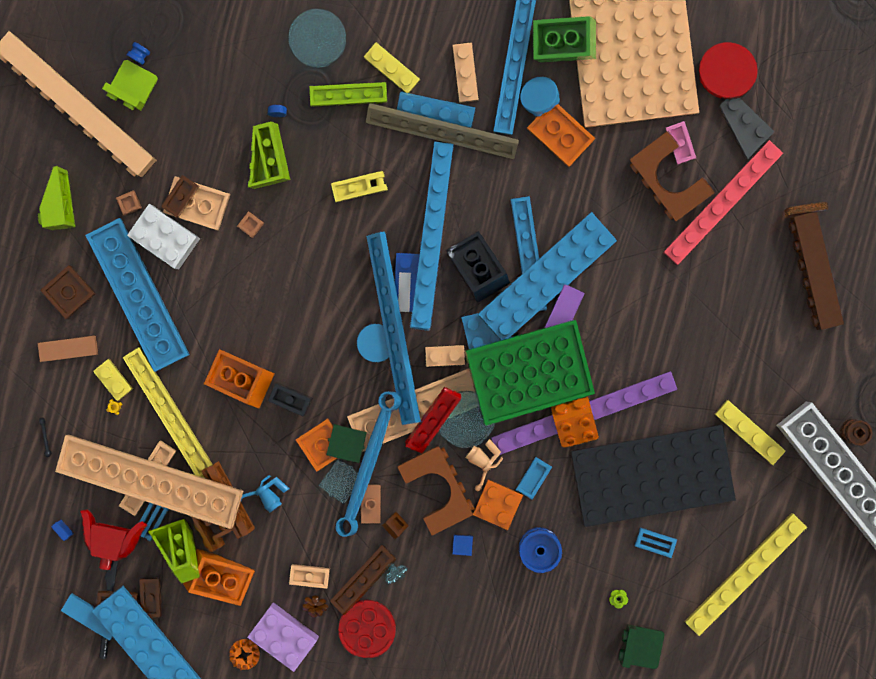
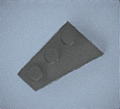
[719,98,775,160]

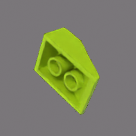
[38,166,75,230]

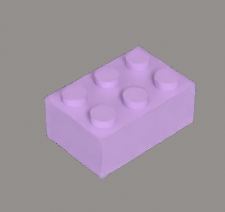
[247,602,319,672]

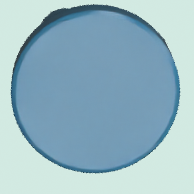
[520,77,560,116]
[357,324,389,362]

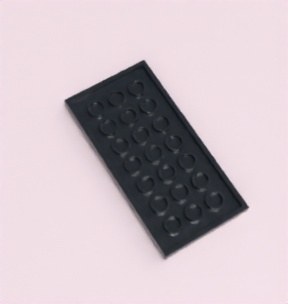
[571,425,736,527]

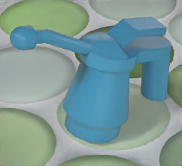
[241,475,290,513]

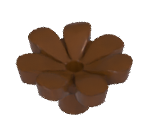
[303,595,328,618]

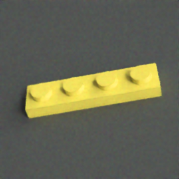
[715,400,785,465]

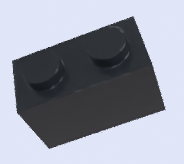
[268,383,313,416]

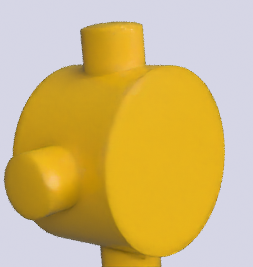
[106,399,122,415]

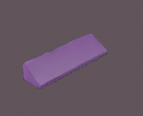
[545,285,585,328]

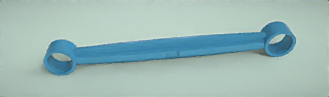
[336,392,401,537]

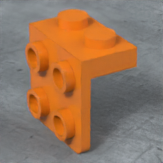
[551,397,599,448]

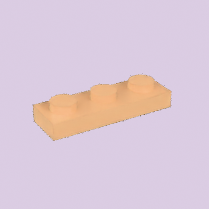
[453,43,479,103]

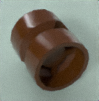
[840,419,873,446]

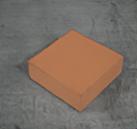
[116,190,142,216]
[237,211,264,238]

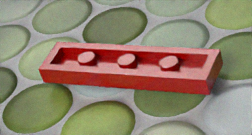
[405,387,462,453]

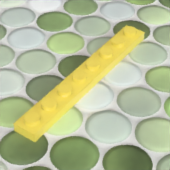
[123,347,212,478]
[685,513,807,636]

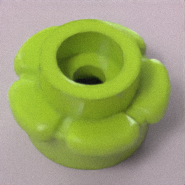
[609,590,628,608]

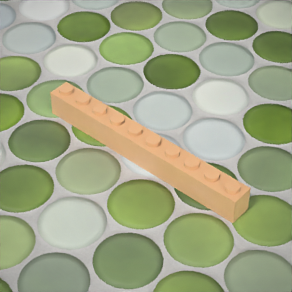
[0,31,157,177]

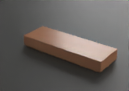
[38,336,98,362]

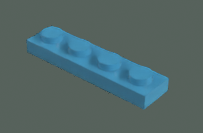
[397,92,475,128]

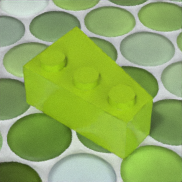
[148,519,200,583]

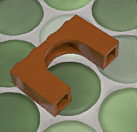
[630,131,715,221]
[397,445,475,535]

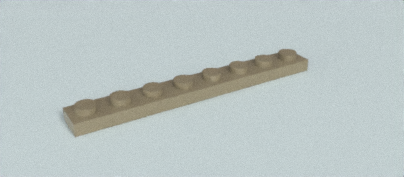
[366,103,519,159]

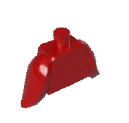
[80,510,148,570]

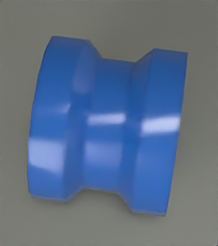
[126,42,151,65]

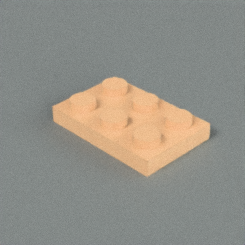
[163,176,230,231]

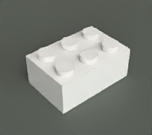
[127,204,200,270]

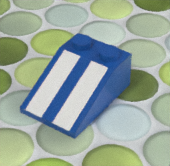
[395,253,420,312]

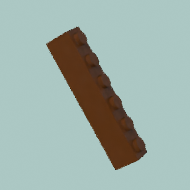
[789,212,844,330]

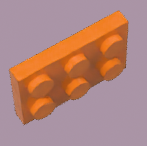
[527,104,595,167]

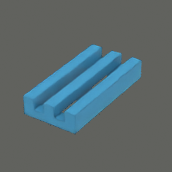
[140,503,169,541]
[634,527,677,558]

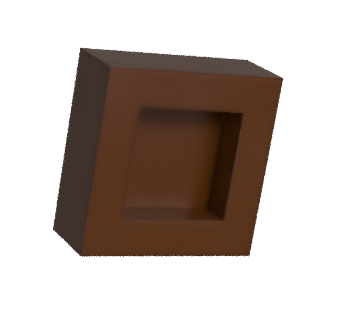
[382,512,409,539]

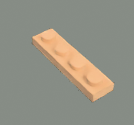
[119,441,177,516]

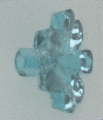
[385,564,408,584]

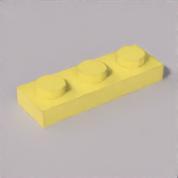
[364,43,420,93]

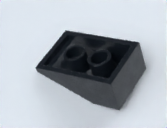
[446,231,510,303]

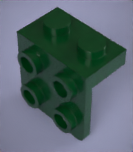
[618,624,664,669]

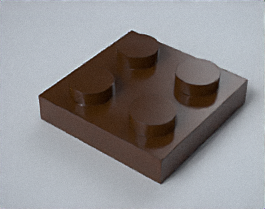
[40,265,96,319]

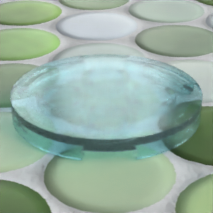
[289,9,346,67]
[439,391,495,448]

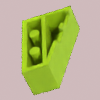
[248,121,290,189]

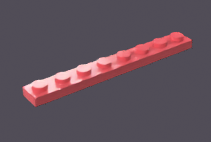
[663,140,783,265]

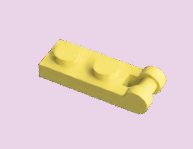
[331,171,388,202]

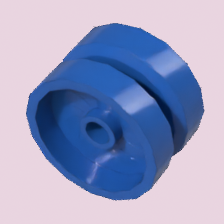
[518,527,562,573]

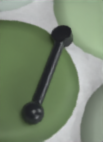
[39,418,52,457]

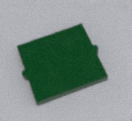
[326,424,367,463]

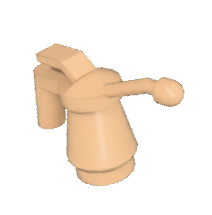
[465,439,503,491]

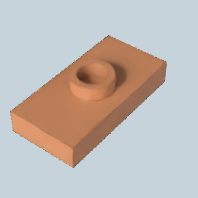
[361,484,381,523]

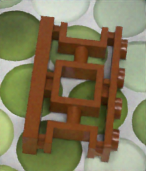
[191,461,255,552]

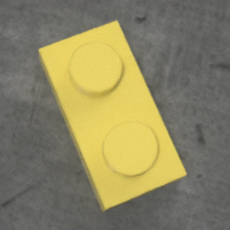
[93,359,133,401]

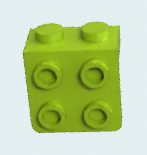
[102,60,158,111]

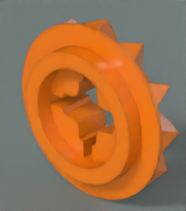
[229,639,260,670]

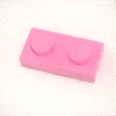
[666,121,696,164]

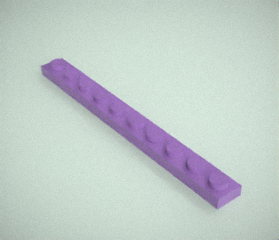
[491,371,677,455]

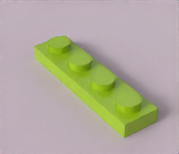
[309,82,387,107]

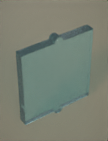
[319,458,358,504]

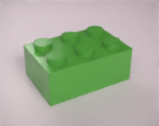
[533,16,596,62]

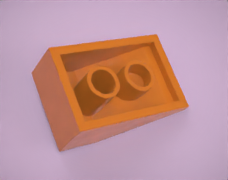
[204,349,275,408]
[183,549,255,606]

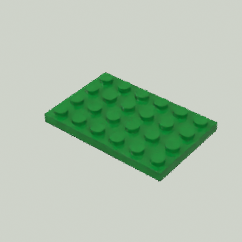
[464,320,595,426]

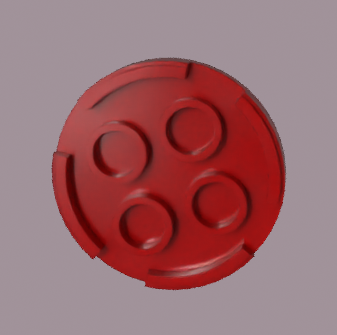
[699,42,758,99]
[338,600,396,658]

